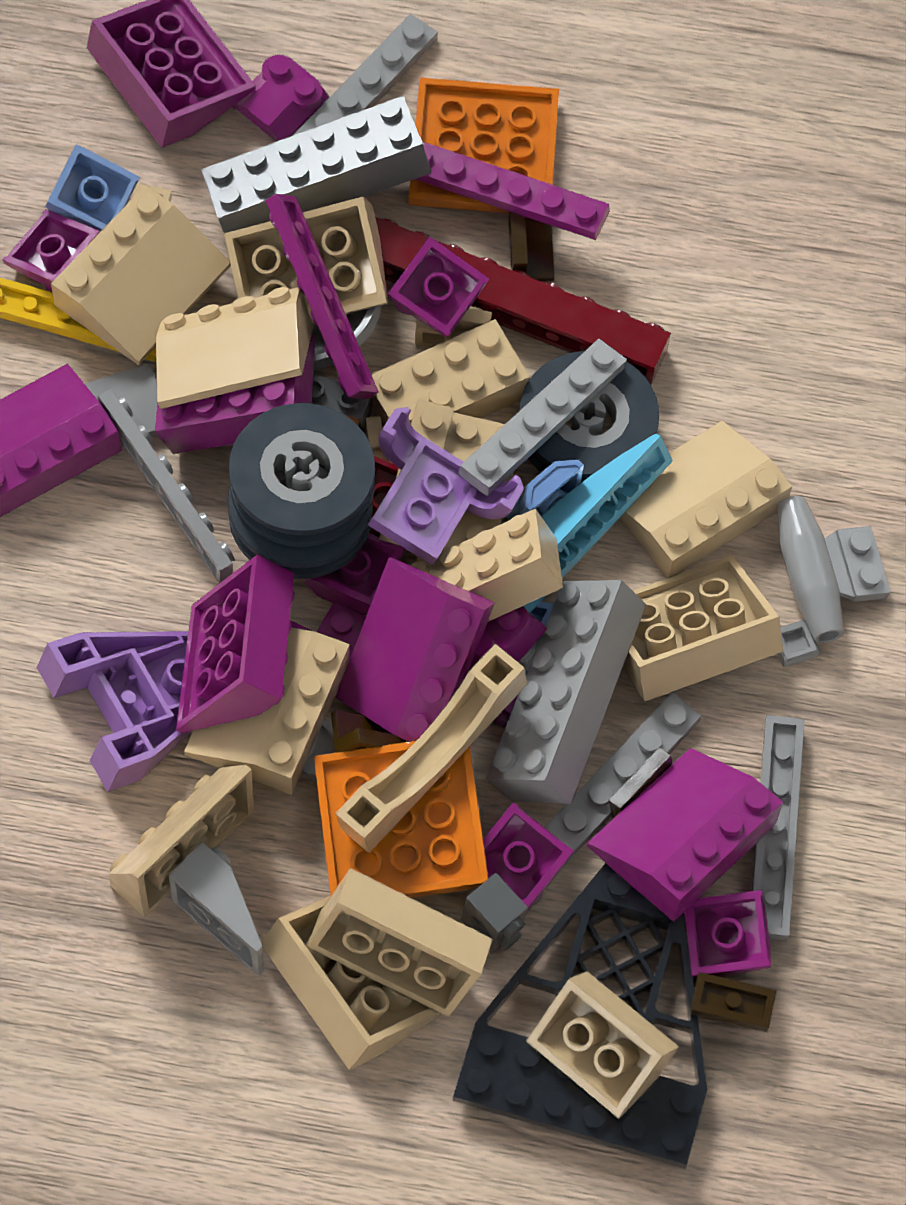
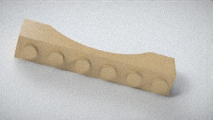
[335,644,527,853]

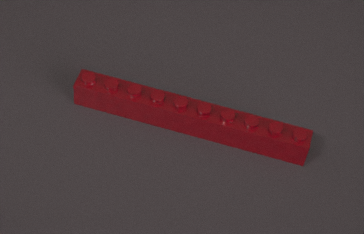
[375,217,671,385]

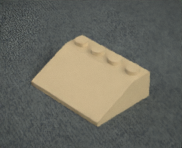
[51,185,231,365]
[224,197,388,323]
[156,287,313,409]
[620,421,792,578]
[623,555,783,702]
[184,628,350,795]
[109,765,254,918]
[261,896,442,1070]

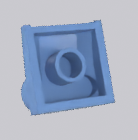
[45,144,140,232]
[506,460,584,520]

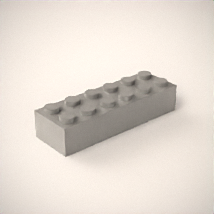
[486,580,646,804]

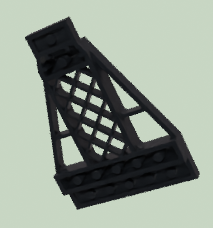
[453,863,707,1169]

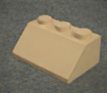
[527,972,679,1118]

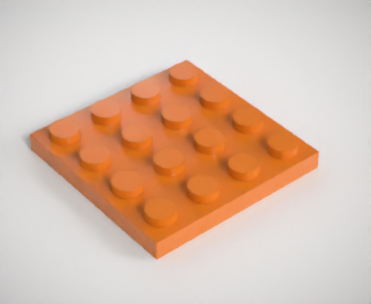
[408,77,559,213]
[314,741,488,898]

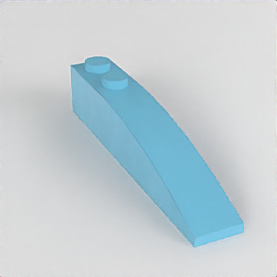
[524,434,673,613]

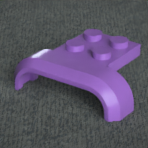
[368,407,524,565]

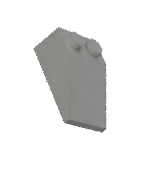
[169,842,264,976]

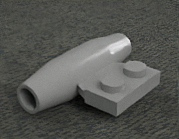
[777,496,891,643]

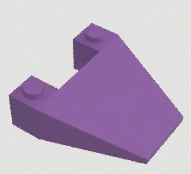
[36,631,192,792]

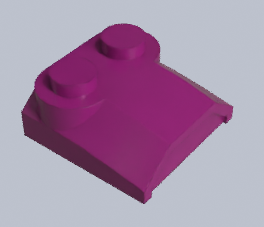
[231,55,330,142]
[2,209,100,292]
[387,237,489,338]
[305,533,405,615]
[471,606,547,667]
[483,802,575,913]
[685,890,772,980]

